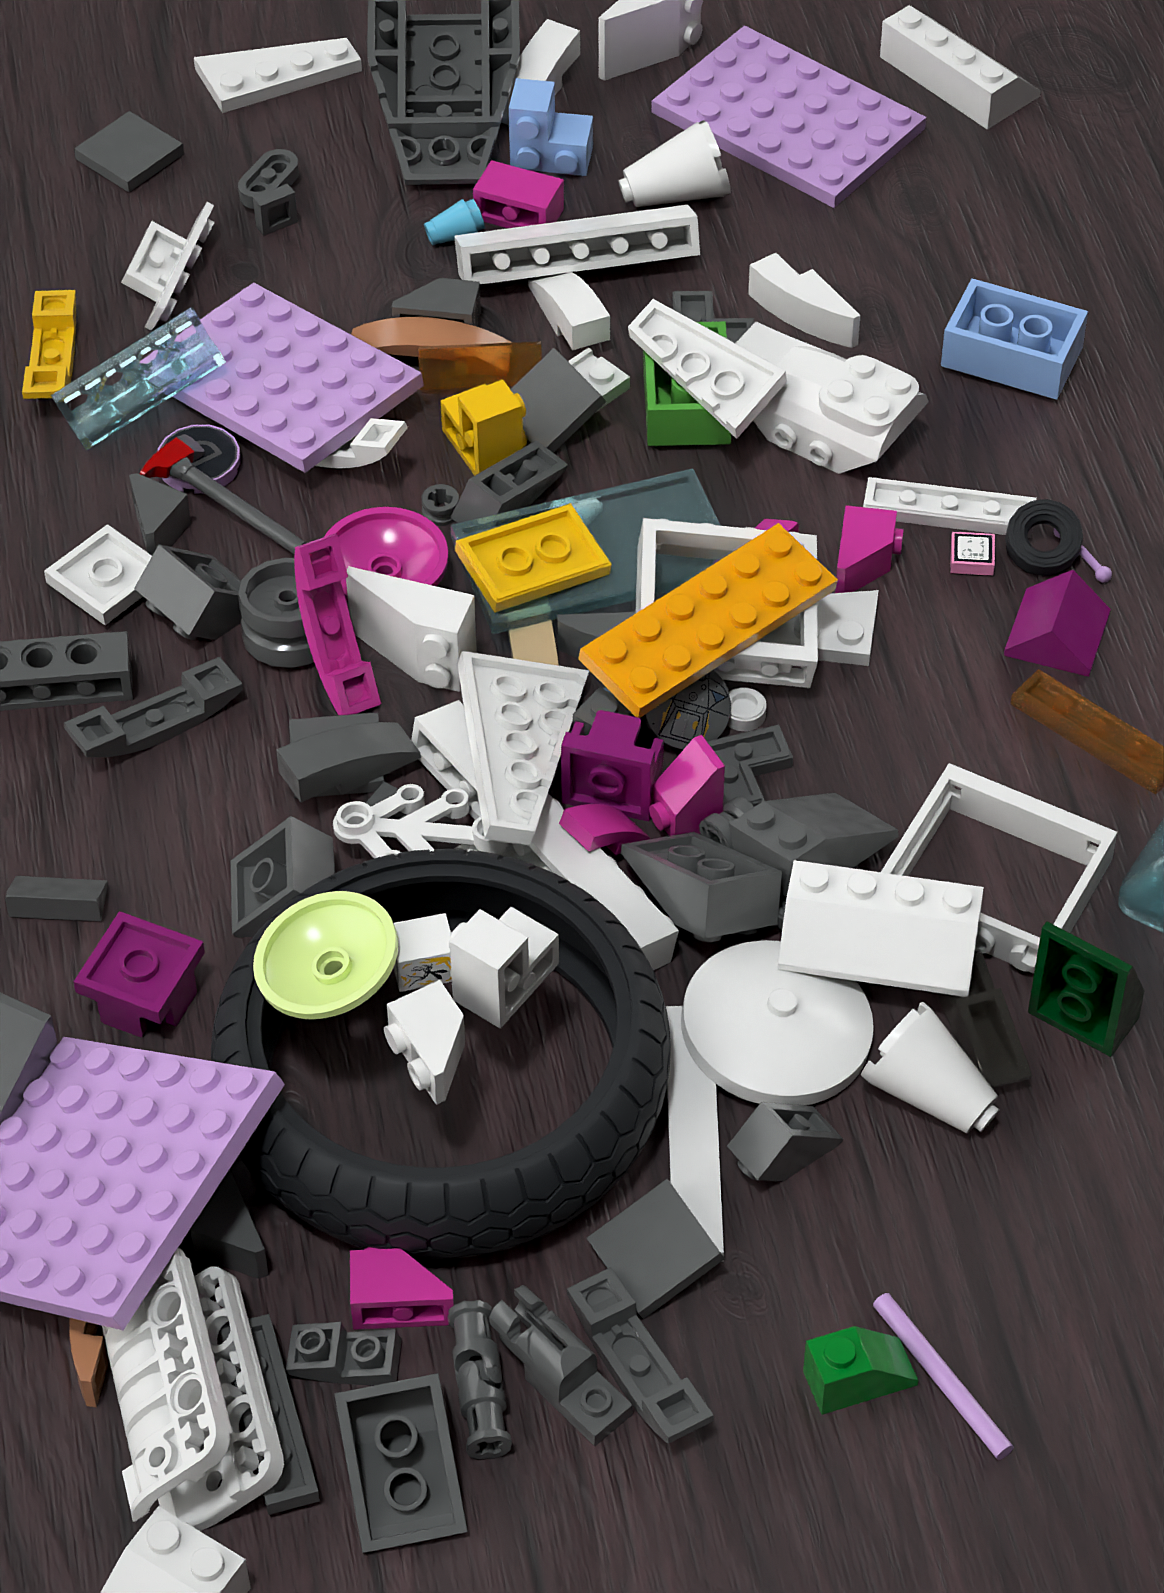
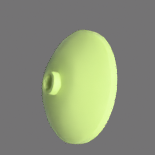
[253,891,399,1019]

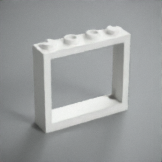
[636,518,818,688]
[881,763,1117,973]

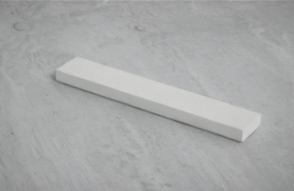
[666,1006,724,1262]

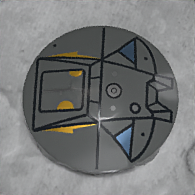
[645,670,731,750]

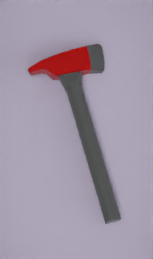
[140,434,307,555]

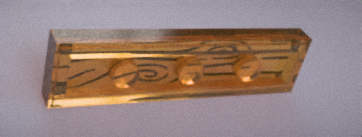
[1011,669,1164,795]

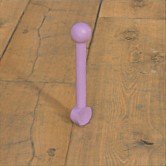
[1054,528,1112,583]

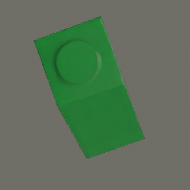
[803,1326,918,1415]

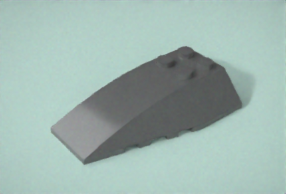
[367,0,520,185]

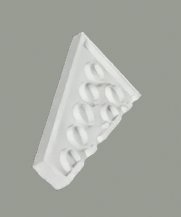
[457,651,589,845]

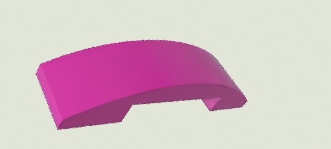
[294,534,381,715]

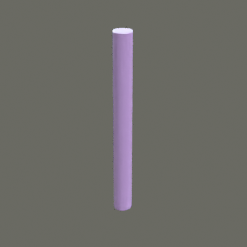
[873,1293,1014,1460]

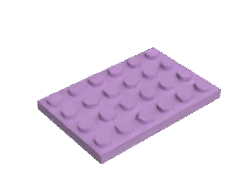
[652,25,926,208]
[135,283,424,473]

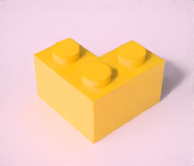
[440,380,527,476]

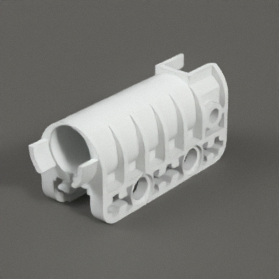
[102,1248,284,1531]

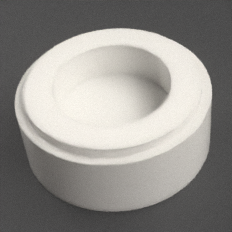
[727,688,766,731]

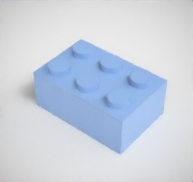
[941,278,1088,400]

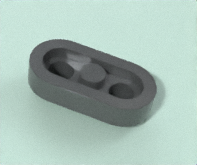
[238,149,299,209]

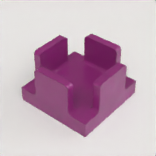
[561,710,664,822]
[73,911,205,1037]

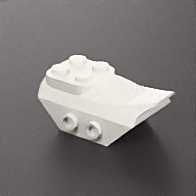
[735,322,929,474]

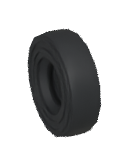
[1005,499,1083,576]

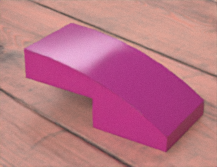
[559,804,650,855]

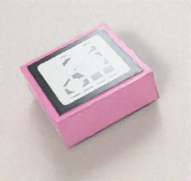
[950,532,995,576]

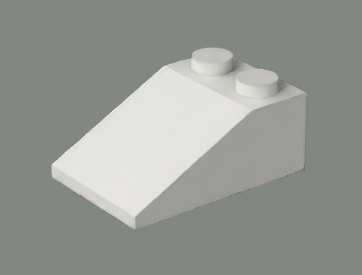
[599,0,703,81]
[346,566,477,692]
[101,1506,251,1593]

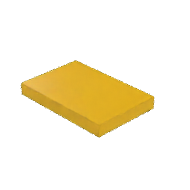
[455,503,612,613]

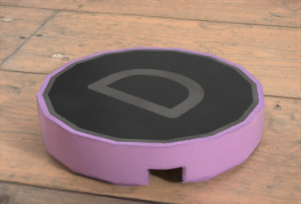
[158,425,241,494]

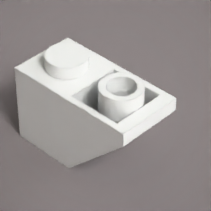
[384,980,465,1105]

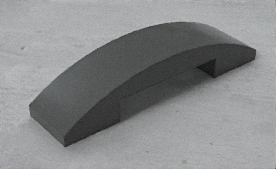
[64,657,243,758]
[566,1267,714,1444]

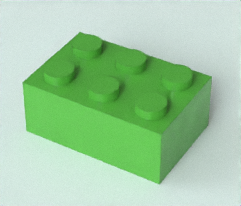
[643,321,731,446]

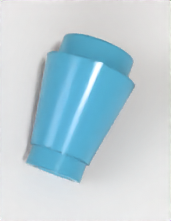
[424,199,485,246]

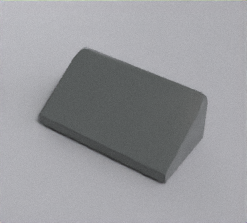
[5,876,108,921]

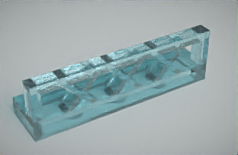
[51,307,226,450]

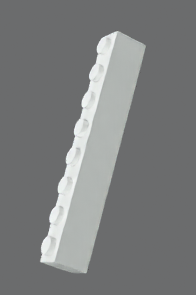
[411,700,679,970]

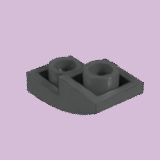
[286,1322,402,1385]

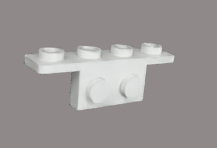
[121,202,214,331]

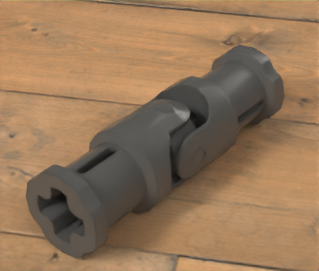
[447,1300,512,1459]

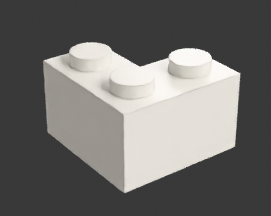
[449,907,559,1028]

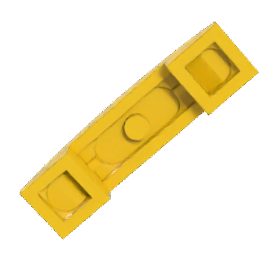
[22,290,76,399]

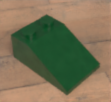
[1028,921,1145,1057]

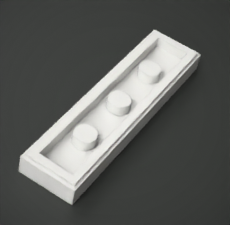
[863,477,1036,538]

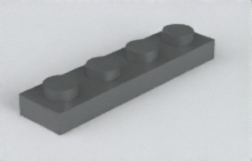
[220,1314,320,1515]

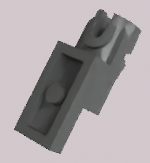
[489,1285,633,1446]

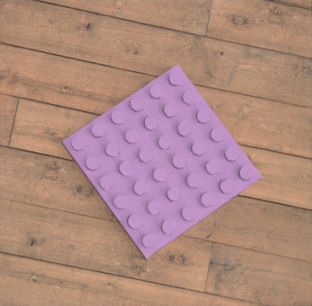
[0,1037,285,1330]

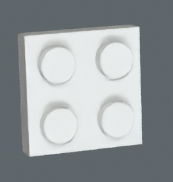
[44,524,152,625]

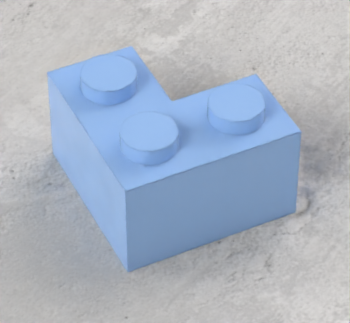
[509,78,593,176]

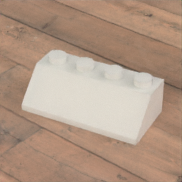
[880,5,1041,130]
[778,860,984,997]

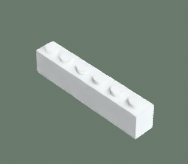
[455,205,700,284]

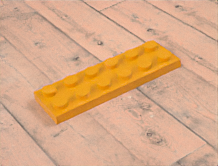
[578,523,838,718]

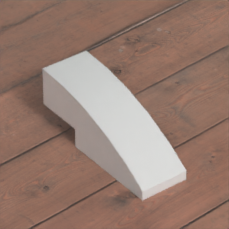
[501,19,580,125]
[748,253,860,348]
[528,272,610,350]

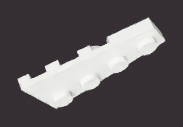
[194,38,362,113]

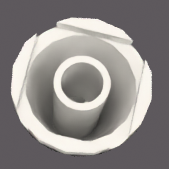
[618,120,731,207]
[861,1002,999,1133]

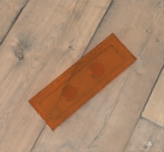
[418,341,542,390]

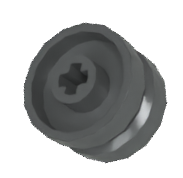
[238,558,314,668]

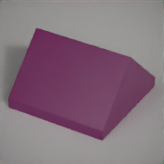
[1004,570,1111,677]

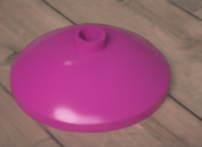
[324,507,448,601]

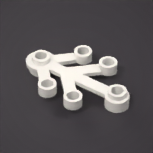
[333,784,509,859]

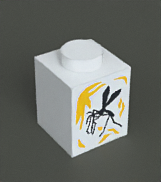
[393,913,453,992]

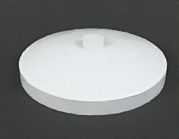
[681,940,873,1105]

